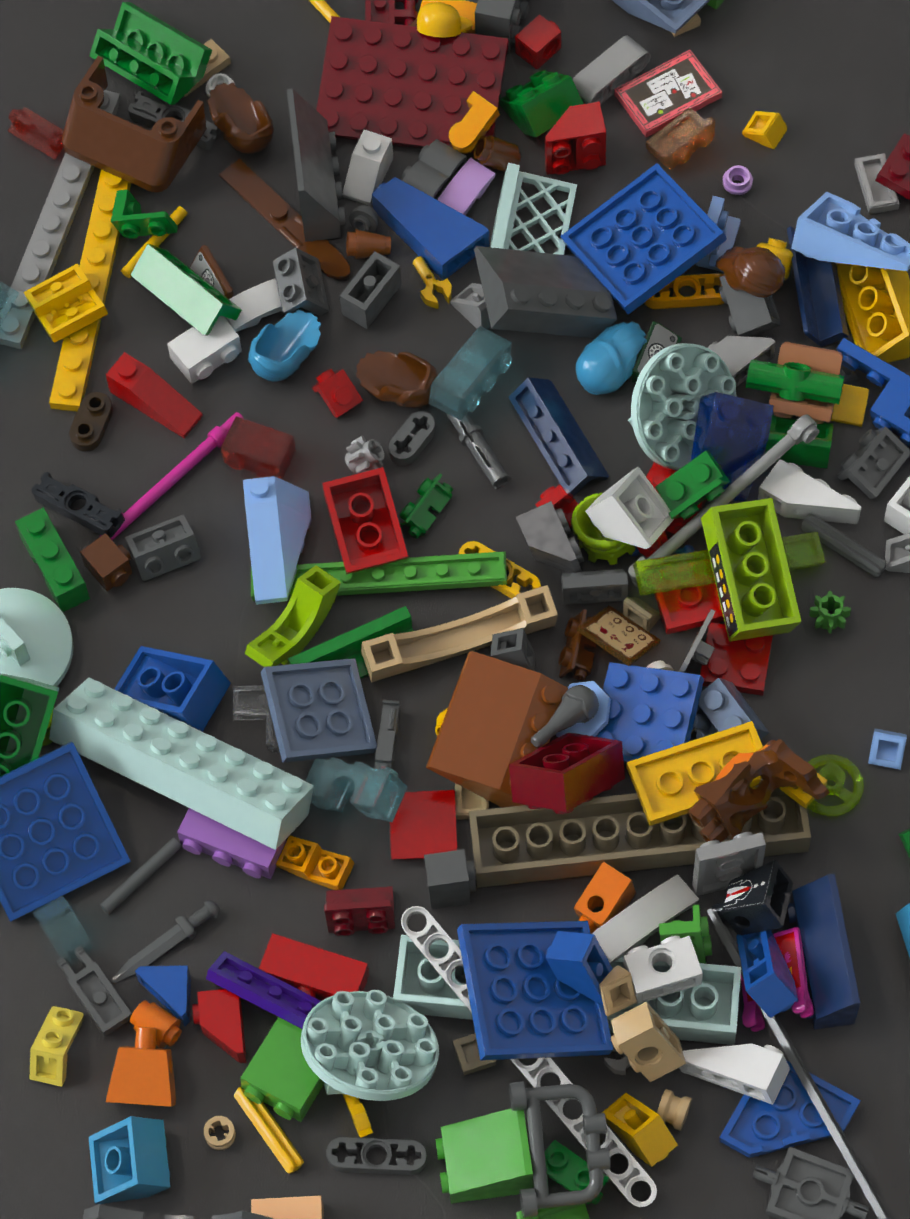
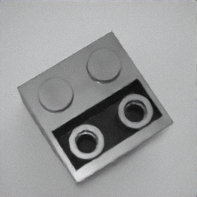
[516,501,584,573]

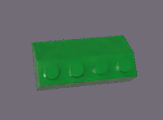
[0,673,59,777]

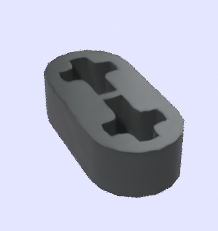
[389,411,435,466]

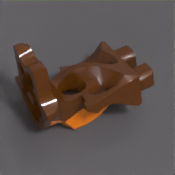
[687,739,830,843]

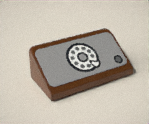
[190,244,234,299]

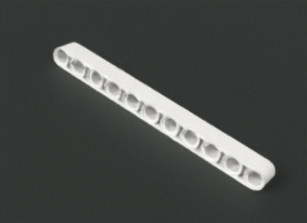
[401,906,657,1207]

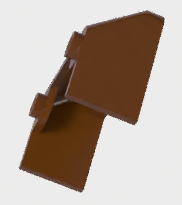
[62,56,207,192]

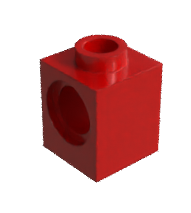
[515,14,561,70]

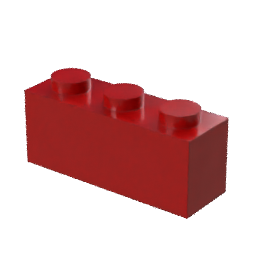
[259,933,370,1000]

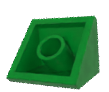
[765,415,833,468]

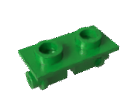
[399,473,453,538]
[545,1140,610,1205]

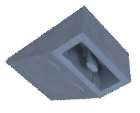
[689,678,770,742]

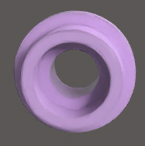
[722,165,753,195]

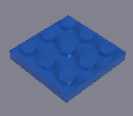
[595,662,704,764]

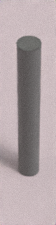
[100,837,182,914]

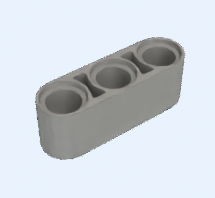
[573,35,651,105]

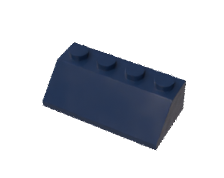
[786,874,860,1030]

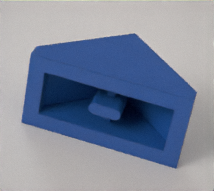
[135,965,191,1026]

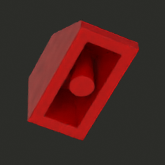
[192,989,247,1063]

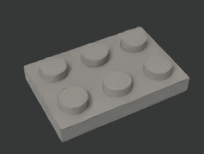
[692,832,766,896]

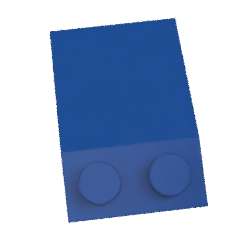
[114,646,231,732]

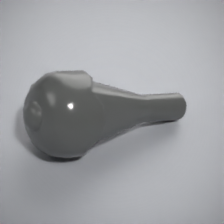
[531,685,599,748]

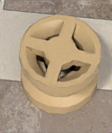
[657,1089,692,1131]

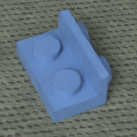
[696,196,741,272]

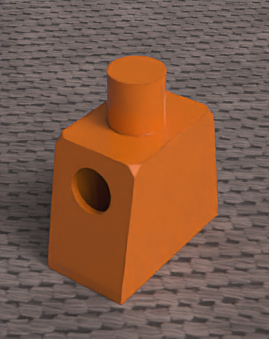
[574,861,636,934]
[106,1027,176,1107]

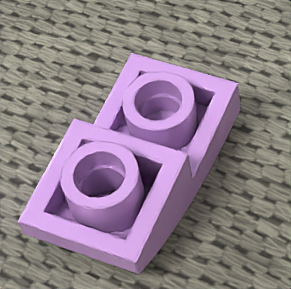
[438,157,496,216]

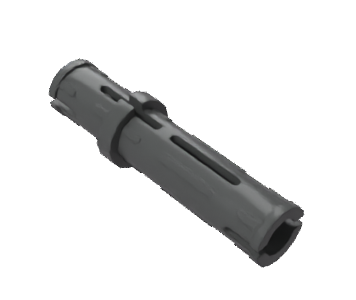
[447,405,511,489]

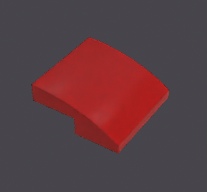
[389,790,458,860]

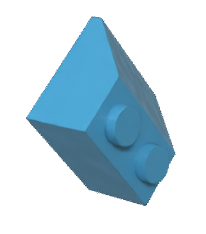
[89,1116,171,1204]

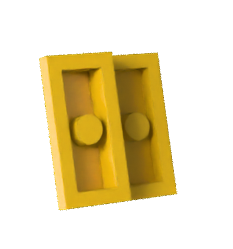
[23,264,108,343]

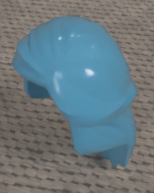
[248,310,321,382]
[576,321,647,395]

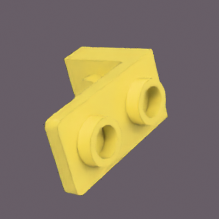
[29,1006,84,1087]

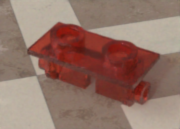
[8,107,64,160]

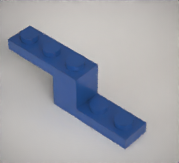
[837,338,910,447]

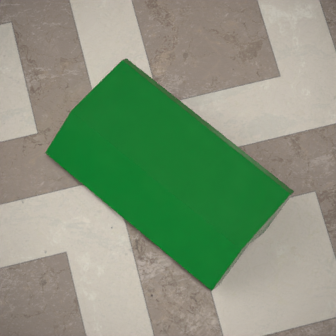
[89,2,212,105]

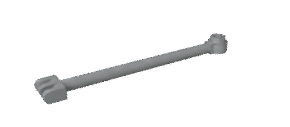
[628,414,819,587]

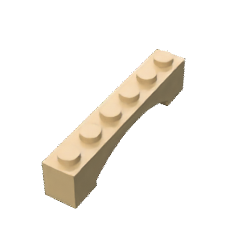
[361,585,558,682]

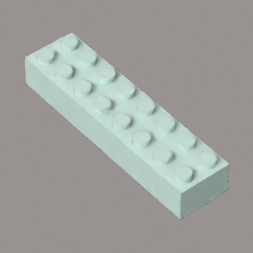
[49,678,314,850]

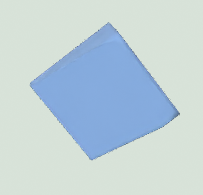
[868,729,907,770]

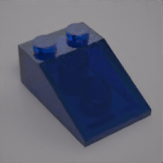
[691,392,774,502]

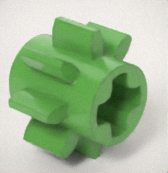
[809,591,851,634]

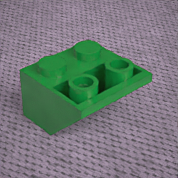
[499,70,584,137]

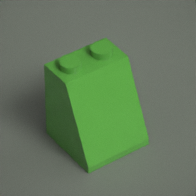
[435,1108,533,1204]

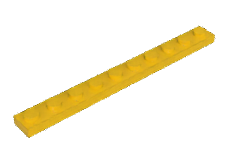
[49,170,131,412]

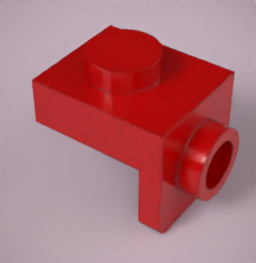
[311,368,363,418]
[535,485,579,529]

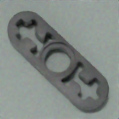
[326,1137,427,1175]

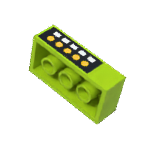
[701,498,801,642]

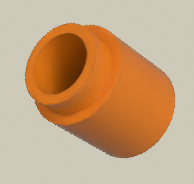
[130,1000,182,1048]

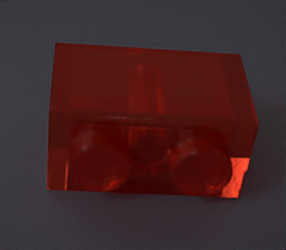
[221,416,296,480]

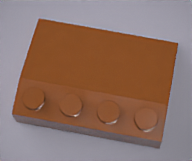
[426,651,568,808]

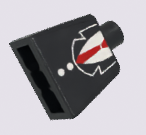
[712,860,793,936]

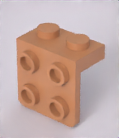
[768,342,843,424]

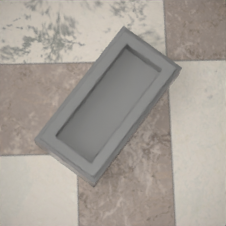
[854,153,899,215]

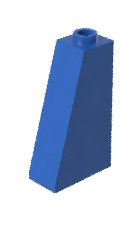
[372,177,490,280]

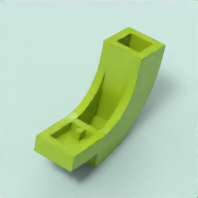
[245,565,341,667]

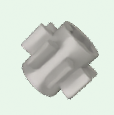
[345,436,384,474]

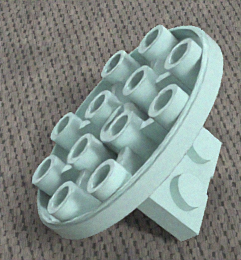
[628,343,737,470]
[0,588,73,687]
[301,990,439,1101]

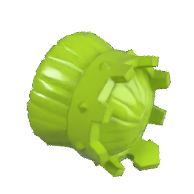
[571,492,636,565]

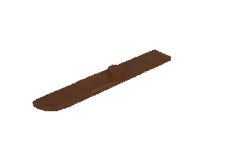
[219,159,350,279]

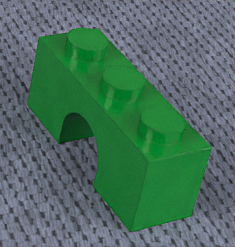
[15,507,90,612]

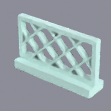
[490,163,577,255]

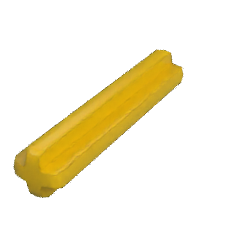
[234,1087,304,1174]

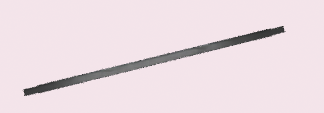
[707,908,891,1219]

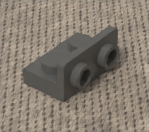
[273,248,329,316]
[837,426,910,499]
[125,514,201,581]
[561,569,628,605]

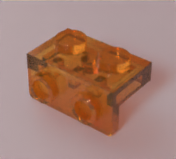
[646,107,715,171]

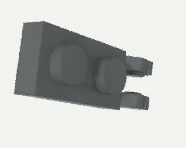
[56,945,132,1037]

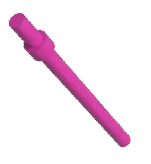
[100,412,245,540]

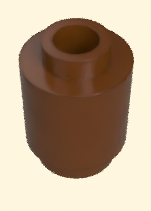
[474,135,521,173]

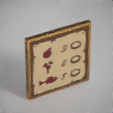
[577,605,661,666]

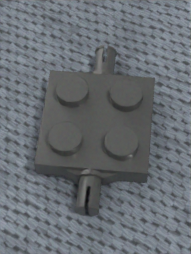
[752,1147,870,1219]

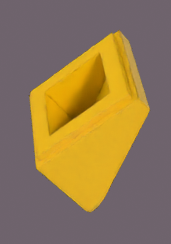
[742,111,787,149]
[831,384,869,427]

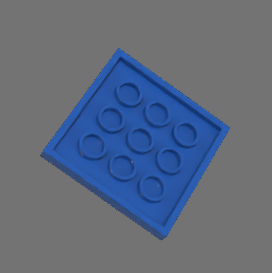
[560,163,727,314]
[0,742,131,922]
[457,921,614,1060]

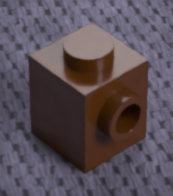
[80,533,132,591]

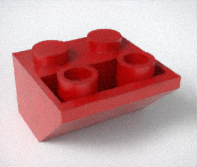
[545,102,606,175]

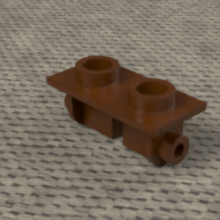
[558,609,598,680]

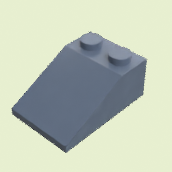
[612,0,710,34]

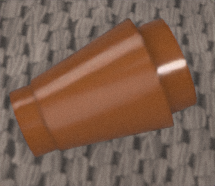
[346,229,391,260]

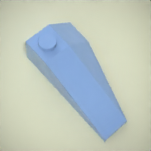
[243,476,312,605]

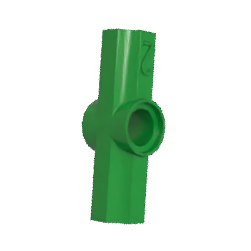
[746,359,844,404]

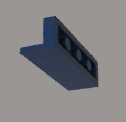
[787,226,849,347]
[508,377,609,496]

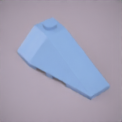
[791,192,910,271]

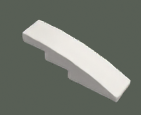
[592,874,700,964]

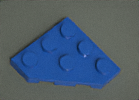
[719,1060,861,1158]

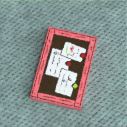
[614,50,722,138]

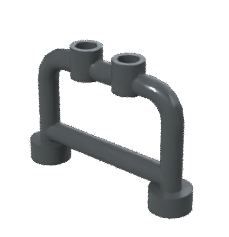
[509,1081,610,1218]

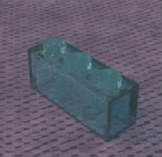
[429,326,512,420]

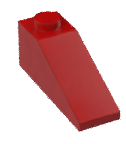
[106,352,203,438]

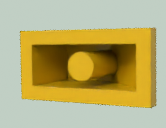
[602,1093,678,1167]

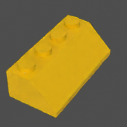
[836,263,910,363]

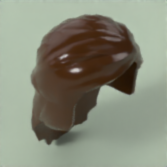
[207,83,274,154]
[715,247,786,298]
[356,350,439,408]

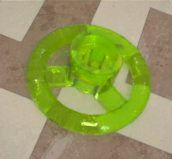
[808,754,864,816]

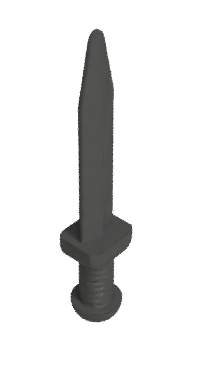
[111,900,220,984]

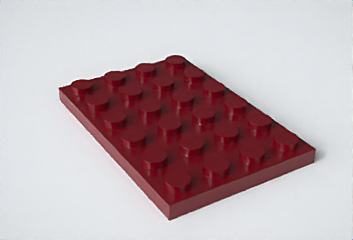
[316,16,509,155]

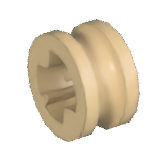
[204,1116,236,1150]

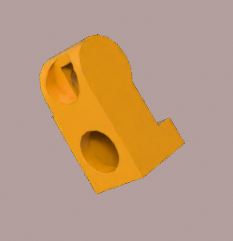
[449,91,500,153]

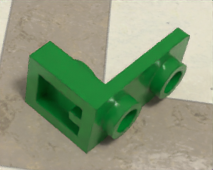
[111,190,178,238]

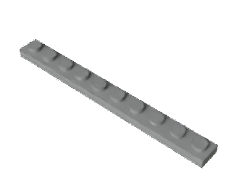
[0,90,121,350]

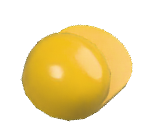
[417,2,473,38]

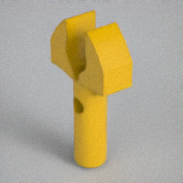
[413,256,452,309]
[342,1094,373,1138]

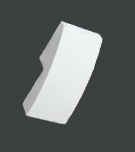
[224,278,282,332]

